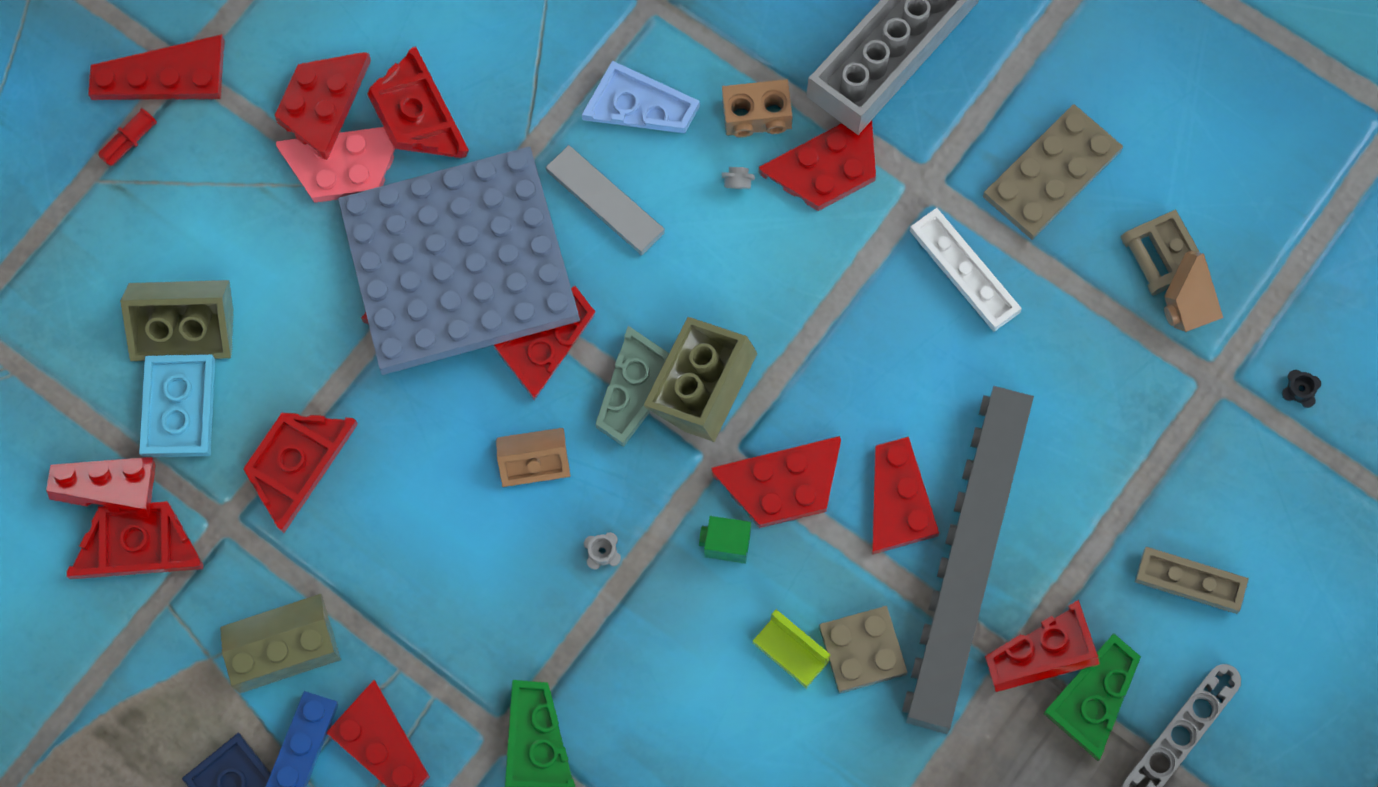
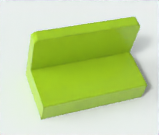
[753,609,830,689]

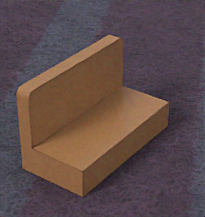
[496,428,571,487]

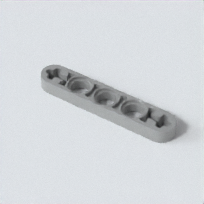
[1121,664,1241,787]

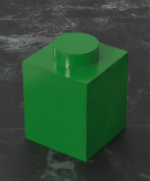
[699,516,751,564]

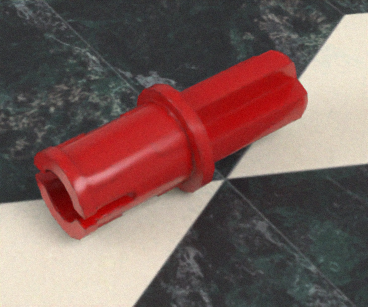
[98,108,157,166]

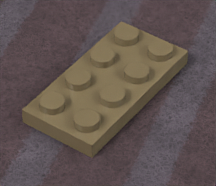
[983,104,1123,240]

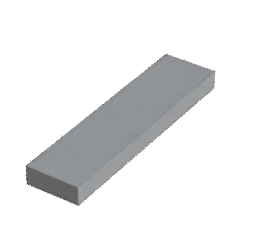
[546,145,665,255]

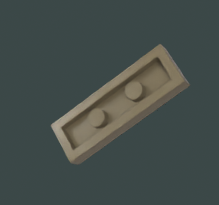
[1135,547,1249,614]

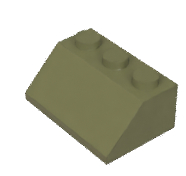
[120,280,233,361]
[644,317,758,442]
[220,594,341,693]

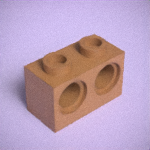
[722,79,792,138]

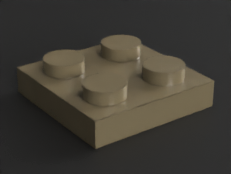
[819,605,908,694]

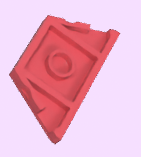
[276,127,395,203]

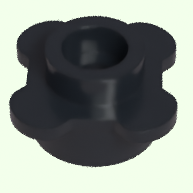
[1282,370,1321,408]

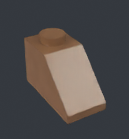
[1164,251,1223,332]

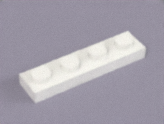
[910,208,1022,332]

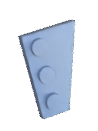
[582,61,700,133]

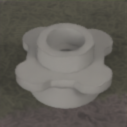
[721,167,755,189]
[584,532,621,570]

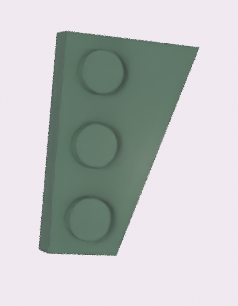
[595,326,669,447]

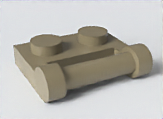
[1120,209,1199,296]

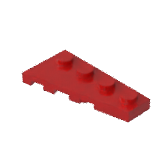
[88,34,225,100]

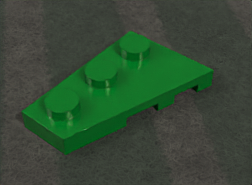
[1043,633,1141,762]
[504,680,576,787]

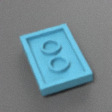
[139,354,215,457]

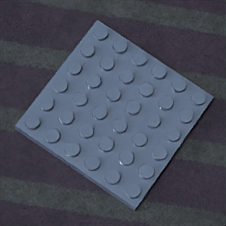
[338,146,580,375]

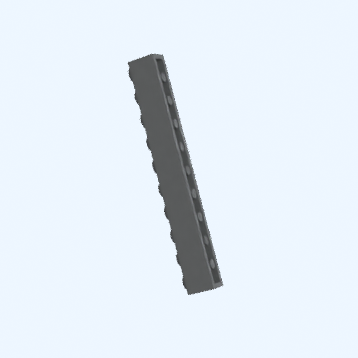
[902,386,1034,734]

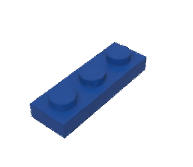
[266,691,338,787]

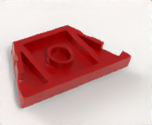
[367,47,469,158]
[274,52,371,160]
[759,120,876,211]
[243,412,358,533]
[711,436,841,528]
[67,501,203,580]

